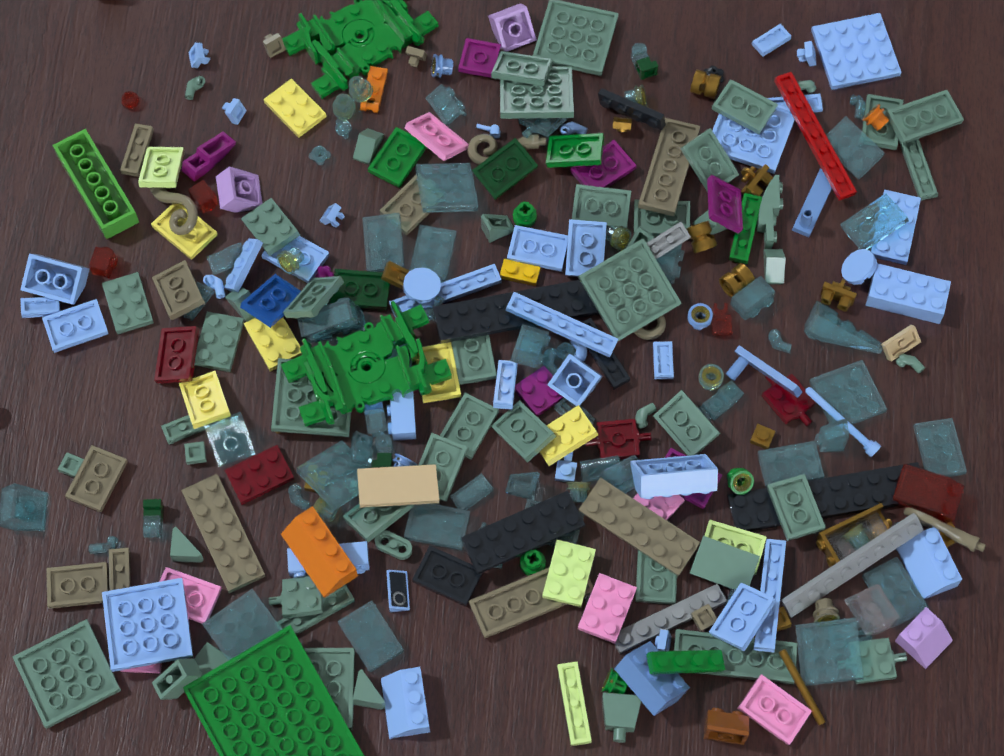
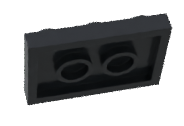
[412,545,483,606]

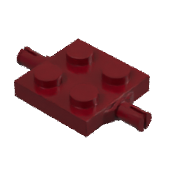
[761,374,816,427]
[585,419,651,461]

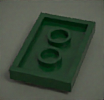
[472,138,538,200]
[330,269,390,310]

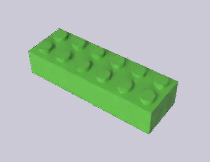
[53,129,139,239]

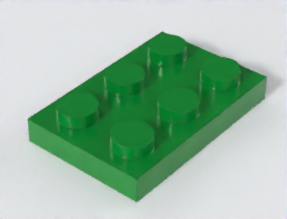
[368,127,427,188]
[546,133,604,168]

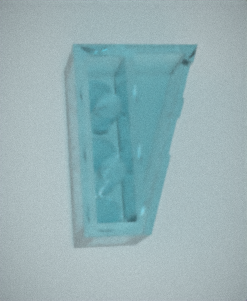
[297,298,366,343]

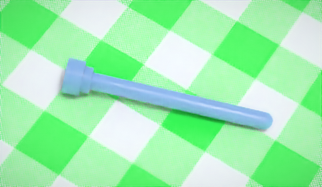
[805,387,881,457]

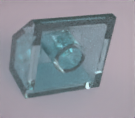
[510,324,551,368]
[204,412,255,467]
[0,483,48,531]

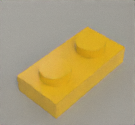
[500,259,540,286]

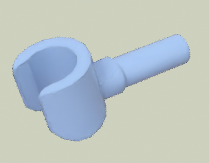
[476,124,501,139]

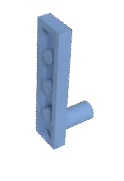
[792,168,832,237]
[726,345,802,398]

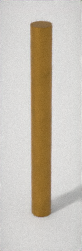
[778,649,826,725]

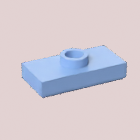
[752,24,791,57]
[20,297,60,318]
[653,342,674,379]

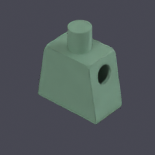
[602,693,641,743]

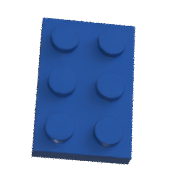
[240,274,301,328]

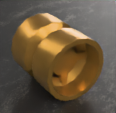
[690,69,721,99]
[686,221,717,253]
[719,263,755,298]

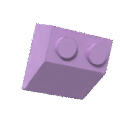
[488,3,537,52]
[216,167,263,213]
[895,607,953,669]

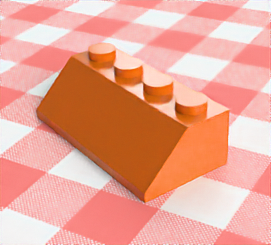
[281,506,358,598]

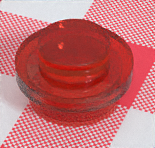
[121,91,140,109]

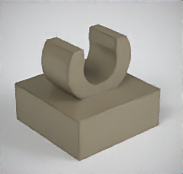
[263,33,286,58]
[406,46,427,68]
[690,604,717,631]

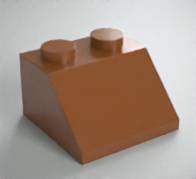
[703,708,749,745]

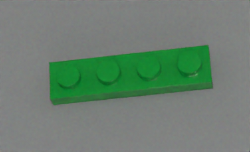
[729,193,762,264]
[646,650,725,674]

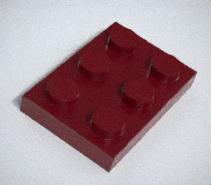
[154,326,199,384]
[224,445,295,505]

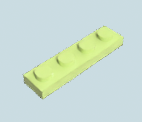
[557,662,591,746]

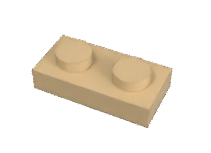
[881,325,921,362]

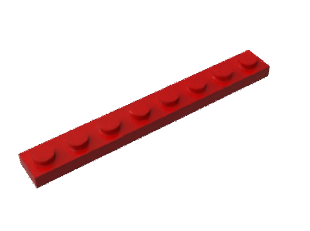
[774,72,857,201]

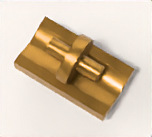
[741,164,773,196]
[820,278,857,312]

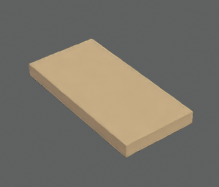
[357,464,439,508]

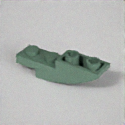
[756,175,783,249]

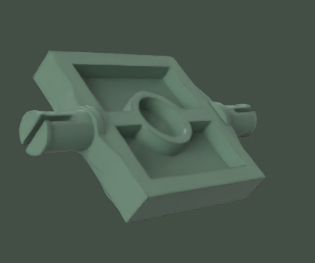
[269,576,337,619]
[837,638,907,684]

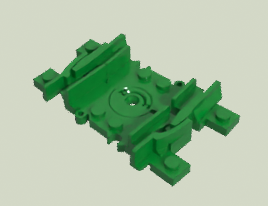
[282,0,438,99]
[281,300,452,427]

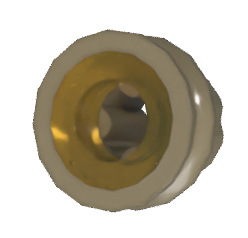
[813,598,840,627]

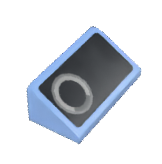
[387,570,410,612]

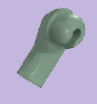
[797,80,816,93]

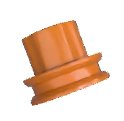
[862,104,889,131]

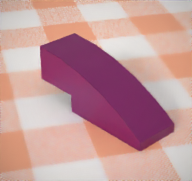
[182,132,236,182]

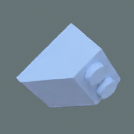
[548,354,603,406]

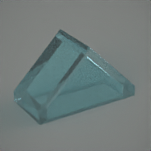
[505,472,540,500]

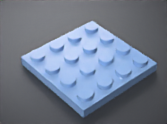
[811,13,901,90]
[712,104,795,174]
[102,578,193,672]

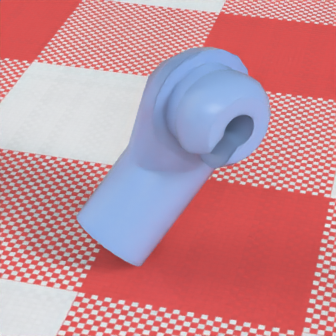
[560,122,588,135]
[203,275,225,299]
[570,340,587,361]

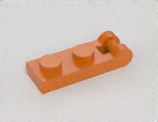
[360,66,388,113]

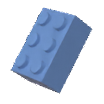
[614,641,690,716]

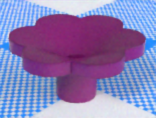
[315,266,334,278]

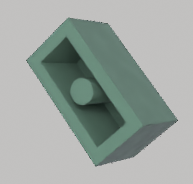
[152,659,203,700]

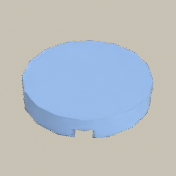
[841,249,877,285]
[403,267,441,304]

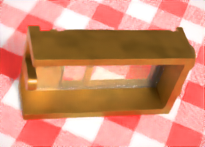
[816,503,892,567]

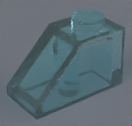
[815,419,849,452]

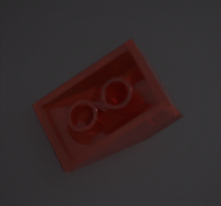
[892,464,965,524]

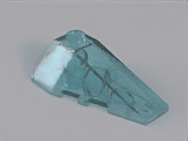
[804,301,882,354]

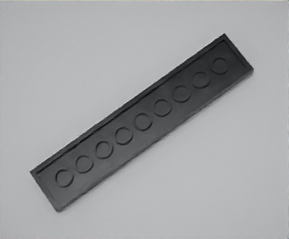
[432,280,599,344]
[727,462,928,531]

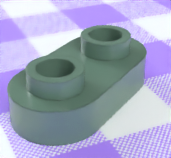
[375,530,412,560]

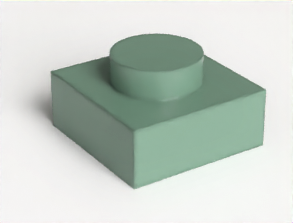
[184,441,207,465]
[58,452,84,478]

